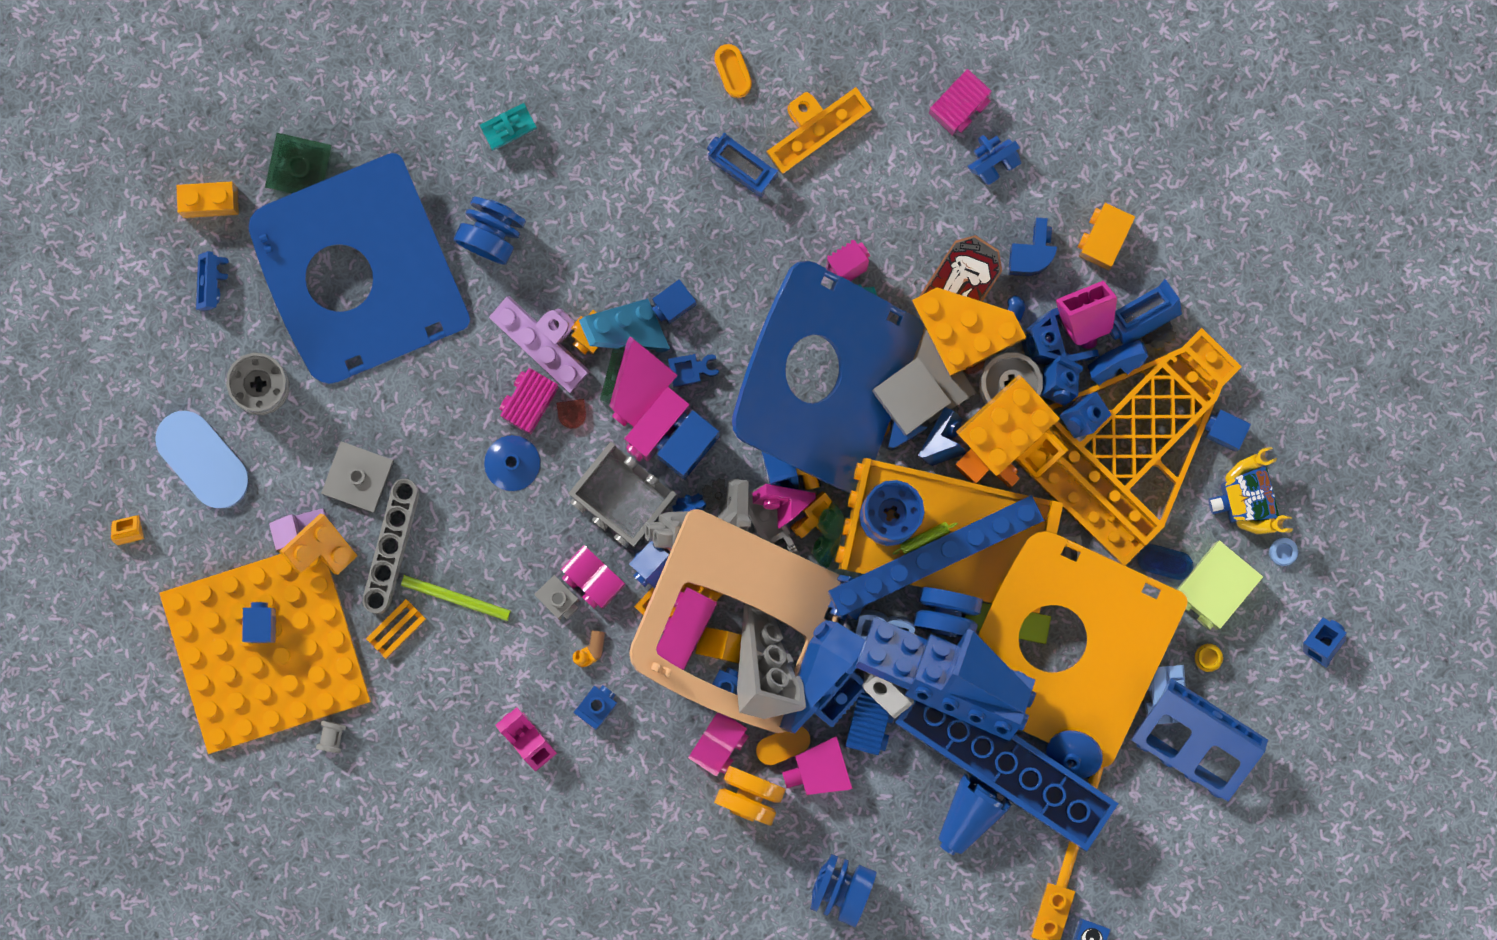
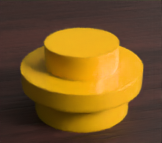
[1194,644,1223,672]

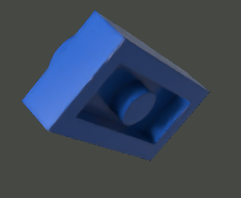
[196,251,229,311]

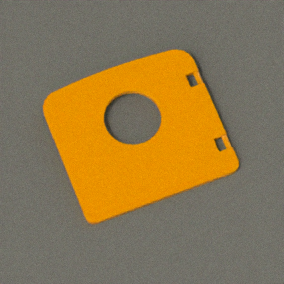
[978,531,1188,767]

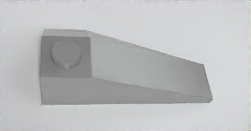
[737,604,806,719]

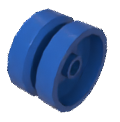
[914,587,983,638]

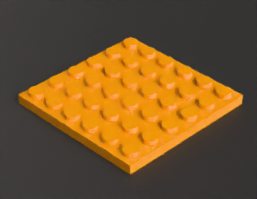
[159,554,371,754]

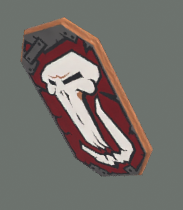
[920,235,1002,302]

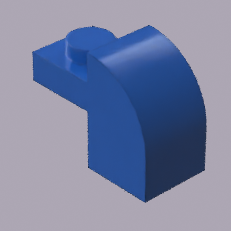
[1008,217,1057,276]

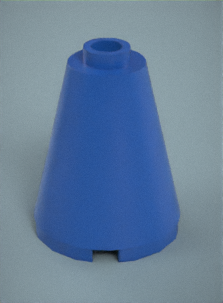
[938,773,1011,855]

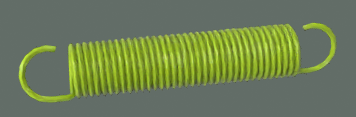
[893,522,958,555]

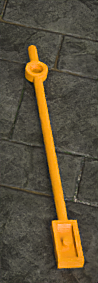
[1031,767,1104,940]

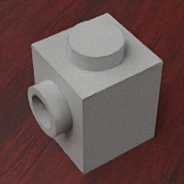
[534,575,579,620]

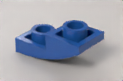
[1088,340,1149,386]

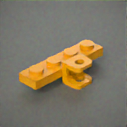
[766,87,872,174]

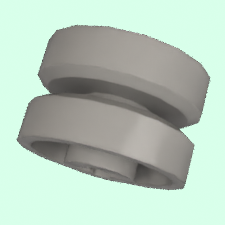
[979,353,1043,405]

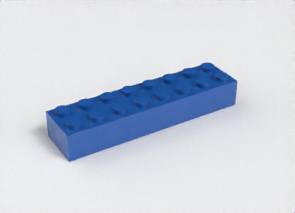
[895,700,1119,852]

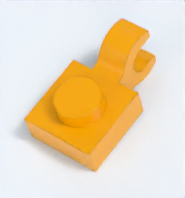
[790,491,842,539]

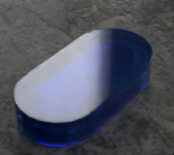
[1137,544,1193,580]

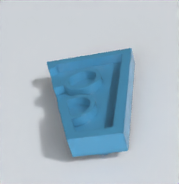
[579,298,670,353]

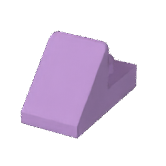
[269,508,325,551]

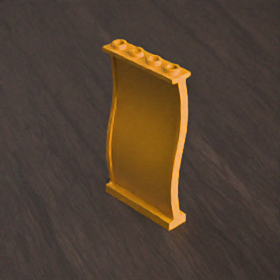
[835,458,1064,613]

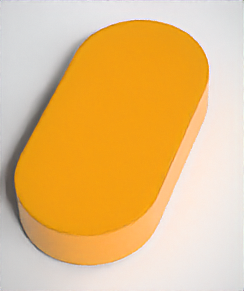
[714,44,752,98]
[756,726,810,765]

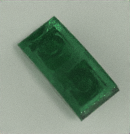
[812,502,844,569]

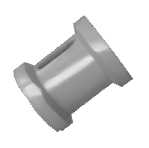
[316,721,346,753]

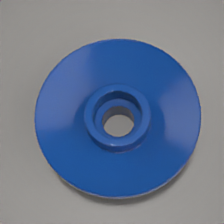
[484,435,540,491]
[1046,731,1103,779]

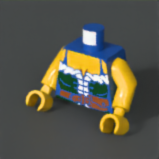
[1208,447,1293,534]

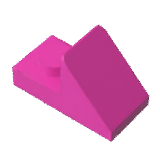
[753,484,816,528]

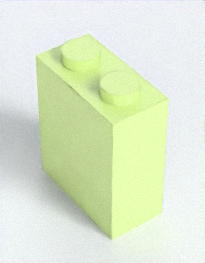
[1177,540,1263,630]

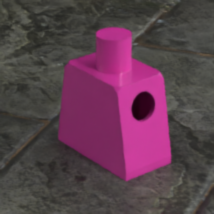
[1056,281,1117,349]
[782,737,852,795]

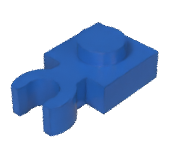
[668,354,719,388]

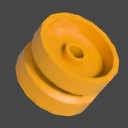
[714,766,786,826]

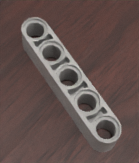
[363,479,420,614]

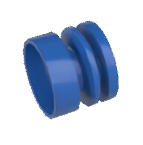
[453,196,526,265]
[859,480,924,546]
[810,854,877,927]

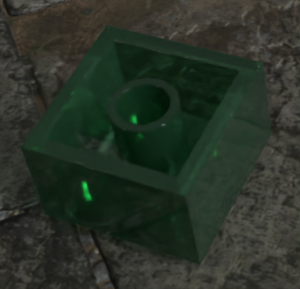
[265,133,334,194]

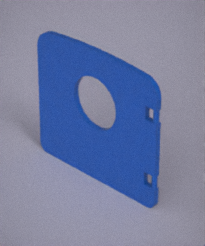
[249,153,470,384]
[732,261,924,494]

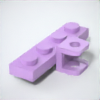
[489,296,590,393]

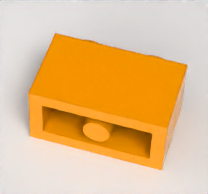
[176,181,239,218]
[1077,203,1135,271]

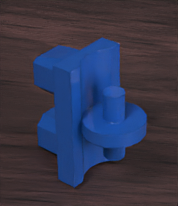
[967,135,1021,185]

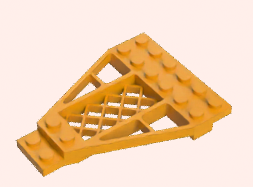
[1014,328,1242,566]

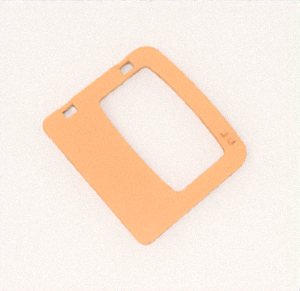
[629,509,841,733]

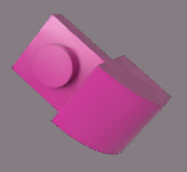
[495,707,557,772]

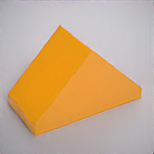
[695,627,742,664]

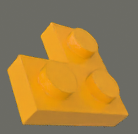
[279,514,357,575]

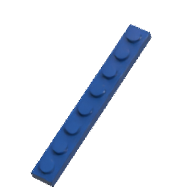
[828,495,1044,617]

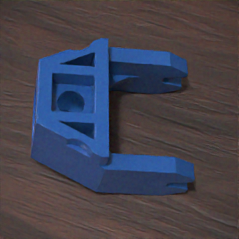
[1021,308,1099,365]

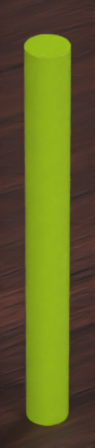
[401,575,511,621]

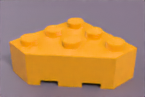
[912,287,1026,377]

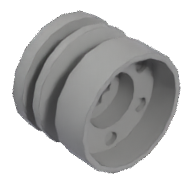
[226,353,290,415]

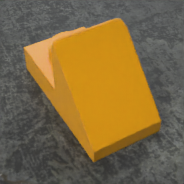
[1018,428,1069,479]

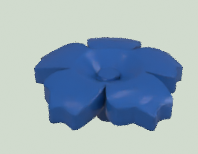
[672,493,706,512]

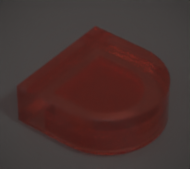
[556,399,586,429]

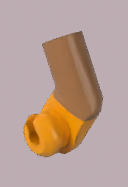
[572,630,605,667]

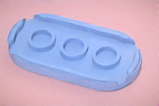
[155,411,249,509]

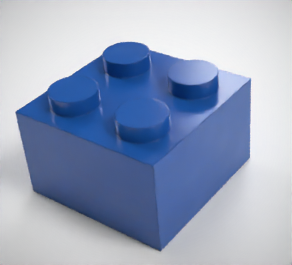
[657,410,720,480]

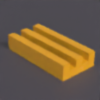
[366,599,426,659]

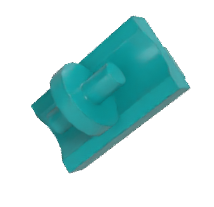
[480,103,537,151]

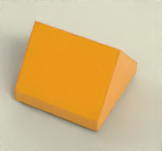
[111,515,144,545]

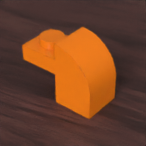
[954,449,1020,489]

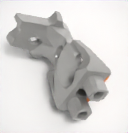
[645,479,751,551]

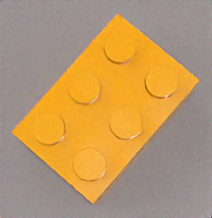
[956,375,1060,476]

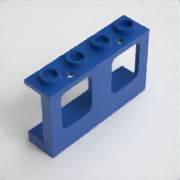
[1132,678,1268,802]

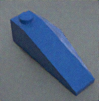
[779,620,865,734]

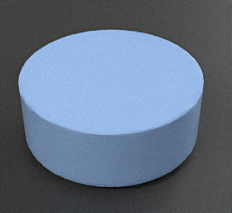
[1269,538,1298,566]

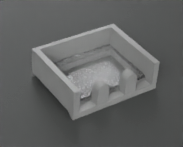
[568,442,677,548]

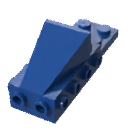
[856,617,1036,741]

